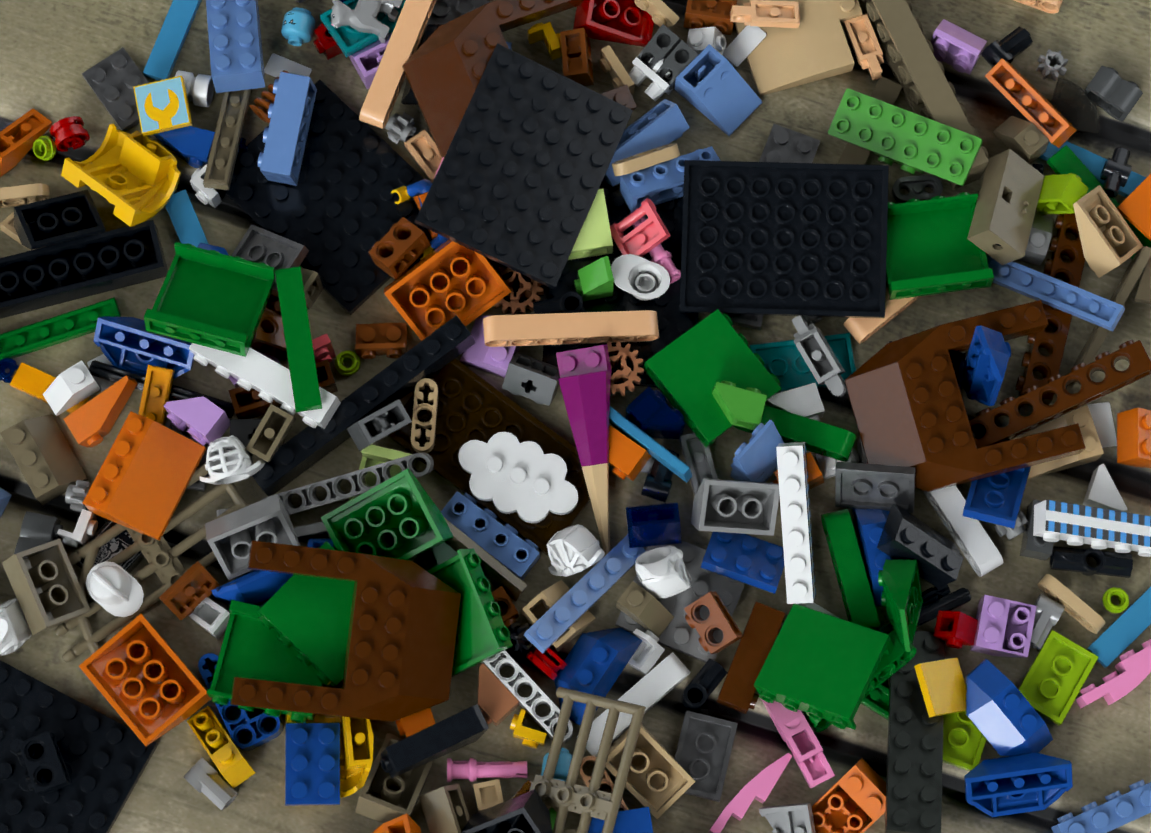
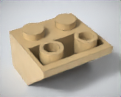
[522,579,596,653]

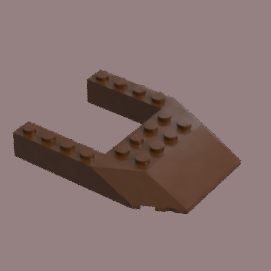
[402,0,637,158]
[844,300,1086,492]
[230,540,461,722]

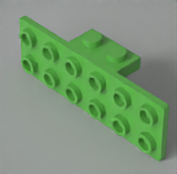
[828,88,983,186]

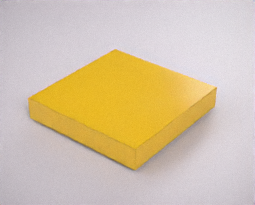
[914,657,967,718]

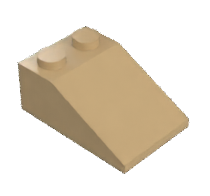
[1073,185,1144,278]
[1012,405,1104,479]
[605,724,696,819]

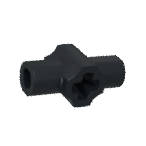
[1100,147,1132,198]

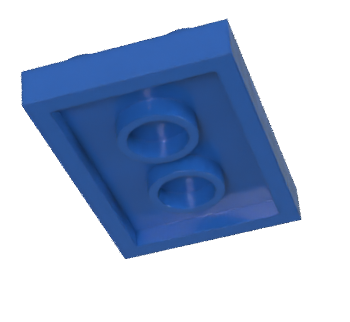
[962,466,1031,529]
[700,532,784,594]
[285,723,340,806]

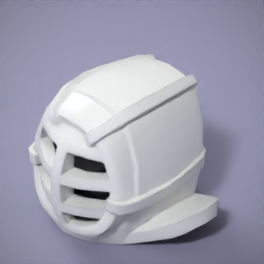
[199,435,265,485]
[546,524,605,577]
[635,545,692,599]
[0,598,32,656]

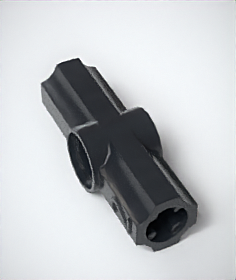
[1050,546,1133,578]

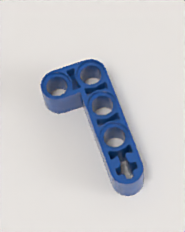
[198,653,283,751]

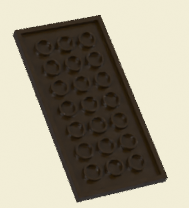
[388,359,610,556]

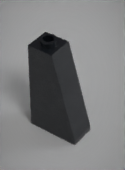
[380,704,489,778]

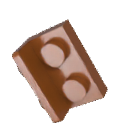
[683,0,737,35]
[355,323,408,359]
[159,561,220,621]

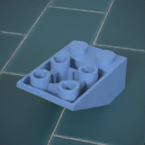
[674,44,762,137]
[730,420,784,483]

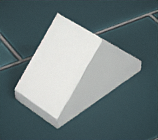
[1082,464,1128,512]
[188,597,230,640]

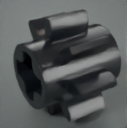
[508,620,534,655]

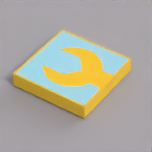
[133,76,192,136]

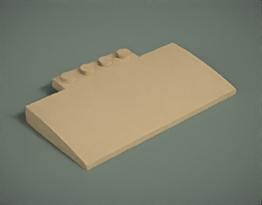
[734,0,863,96]

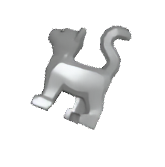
[331,0,404,44]

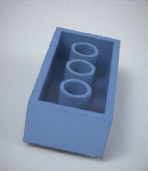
[206,0,266,93]
[258,72,317,186]

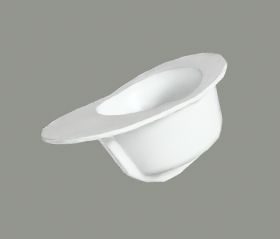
[611,254,670,301]
[86,561,144,617]

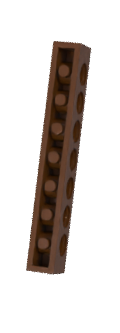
[1015,213,1085,405]
[969,340,1151,449]

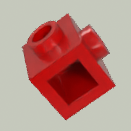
[313,23,343,60]
[934,611,978,649]

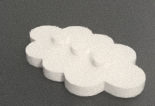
[458,431,578,523]

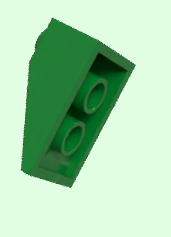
[878,559,923,652]

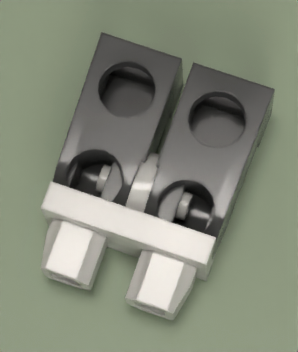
[629,24,699,101]

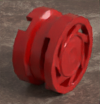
[50,116,90,152]
[526,648,567,681]

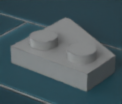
[759,802,816,833]

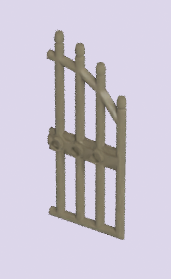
[54,463,249,663]
[529,687,646,833]

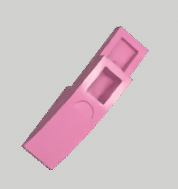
[1075,639,1151,709]
[761,699,835,789]

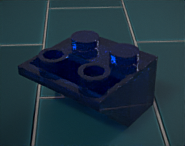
[625,387,685,439]
[625,502,682,548]

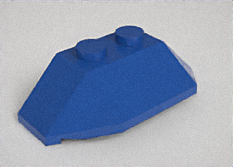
[93,316,195,379]
[962,325,1011,406]
[852,508,894,607]
[211,546,307,607]
[554,627,642,726]
[966,659,1053,756]
[964,753,1073,817]

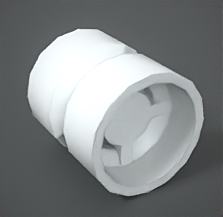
[175,70,214,107]

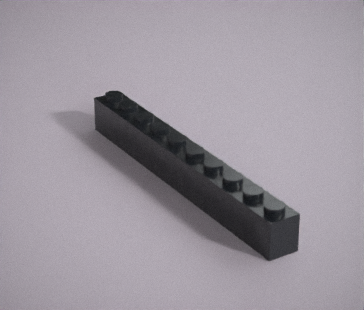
[252,315,475,496]

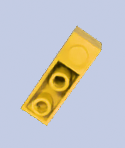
[187,705,255,789]

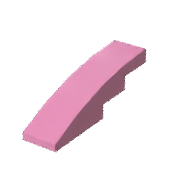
[708,753,793,833]

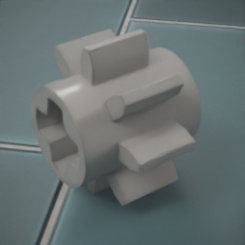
[1036,49,1068,82]
[385,112,417,144]
[65,479,92,512]
[994,511,1028,540]

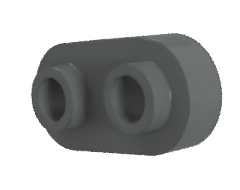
[892,175,943,203]

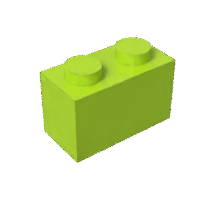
[1036,173,1089,215]

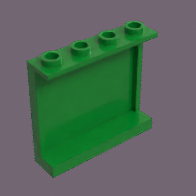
[886,192,994,300]
[144,242,275,357]
[643,309,782,448]
[257,541,355,686]
[428,548,513,677]
[207,600,323,723]
[754,604,894,730]

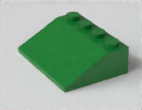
[321,468,454,561]

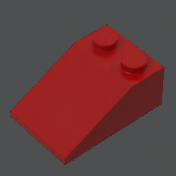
[573,0,654,47]

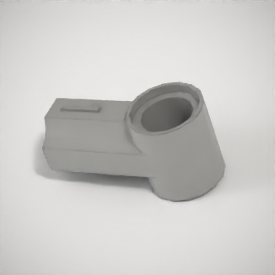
[1030,594,1065,650]
[183,757,238,811]

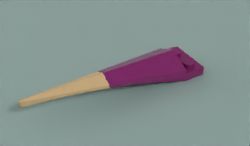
[556,344,611,554]

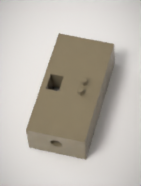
[967,149,1044,265]

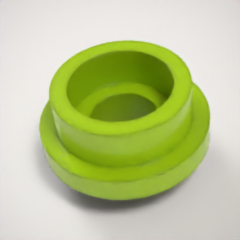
[33,135,56,161]
[335,350,361,376]
[1102,587,1129,614]

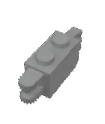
[791,315,847,397]

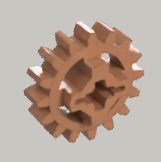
[494,266,544,315]
[607,341,644,397]

